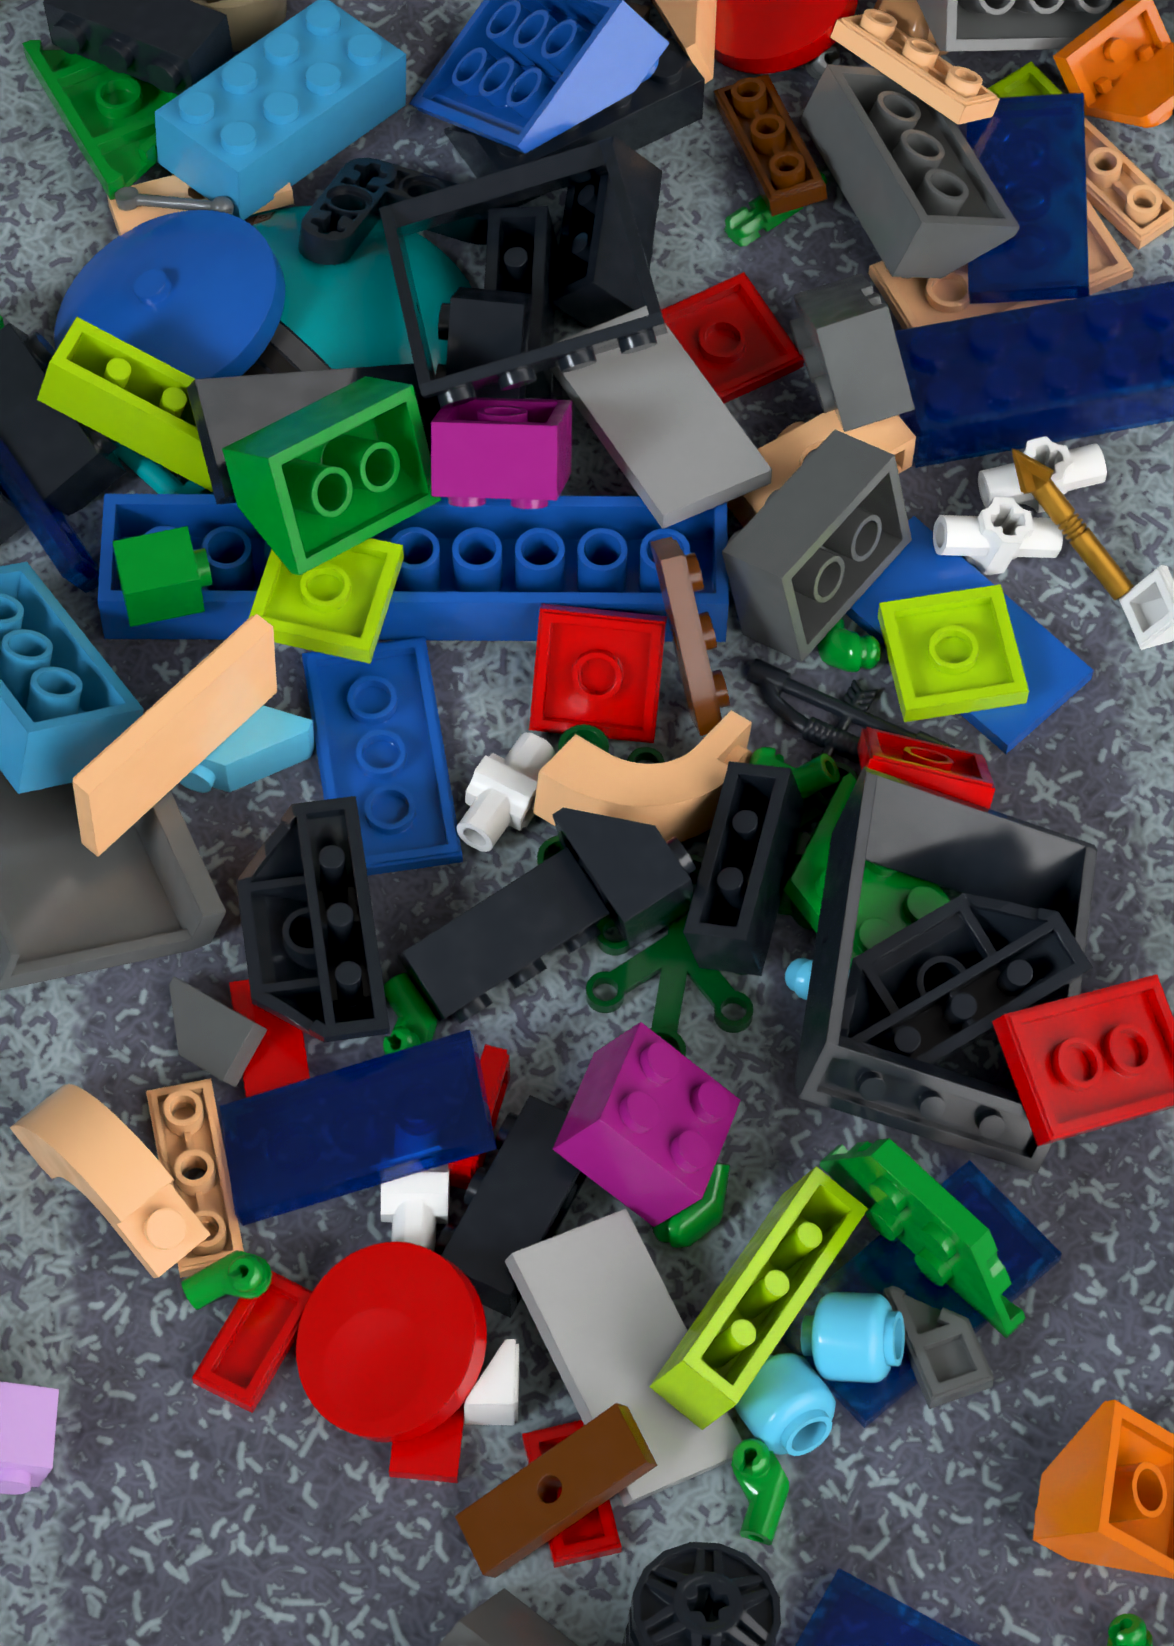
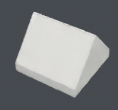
[1119,565,1174,650]

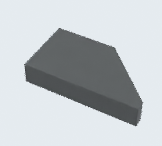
[169,976,268,1087]
[883,1286,995,1409]

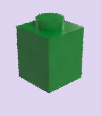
[112,526,213,627]

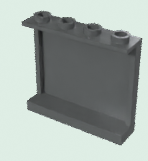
[0,771,226,990]

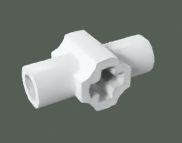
[978,437,1107,513]
[933,497,1063,575]
[456,732,555,852]
[381,1122,450,1251]

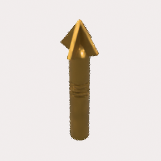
[1012,448,1134,600]

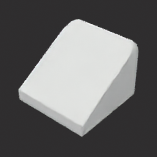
[464,1339,519,1425]

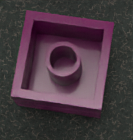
[431,397,572,509]
[553,1022,741,1227]

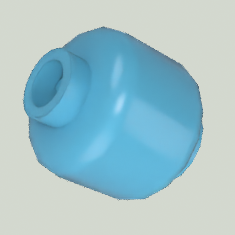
[800,1292,905,1383]
[734,1353,836,1456]

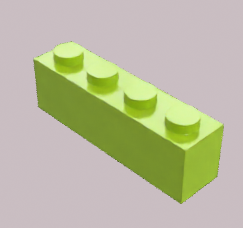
[37,317,213,492]
[649,1166,868,1430]

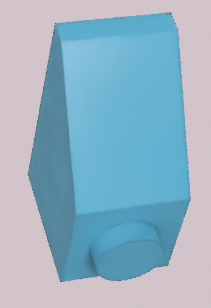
[179,705,315,793]

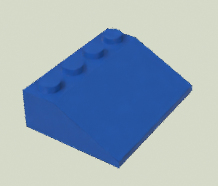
[409,0,669,154]

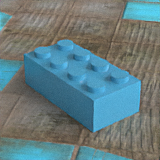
[155,0,406,220]
[0,562,144,794]

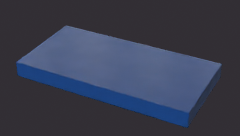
[846,516,1093,754]
[302,636,463,876]

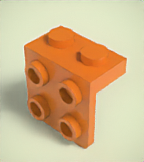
[1053,0,1174,128]

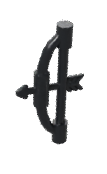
[747,658,955,763]

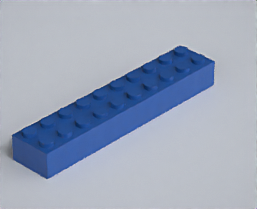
[97,494,729,642]

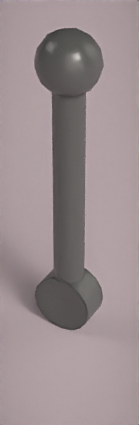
[115,186,234,215]

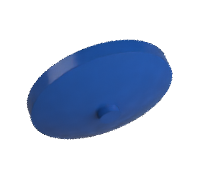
[54,210,285,379]

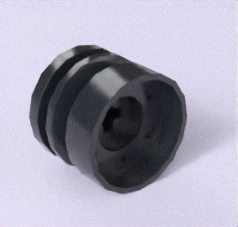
[622,1542,781,1646]

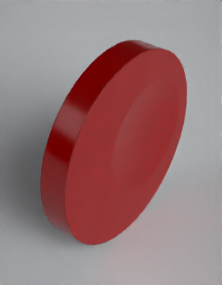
[714,0,858,74]
[296,1242,487,1443]

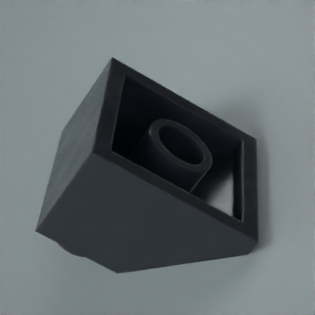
[552,807,697,949]

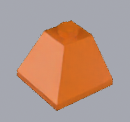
[1032,1400,1174,1579]

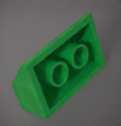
[222,376,441,576]

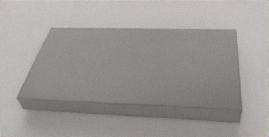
[550,306,772,529]
[505,1209,742,1507]

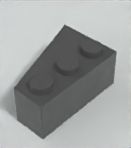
[789,273,915,432]

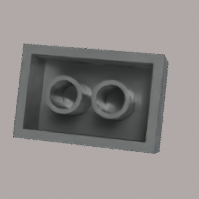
[722,429,912,662]

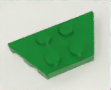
[22,40,178,200]
[783,773,950,965]
[819,1138,1026,1339]

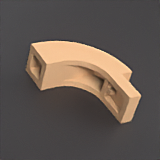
[533,710,752,842]
[10,1084,211,1278]

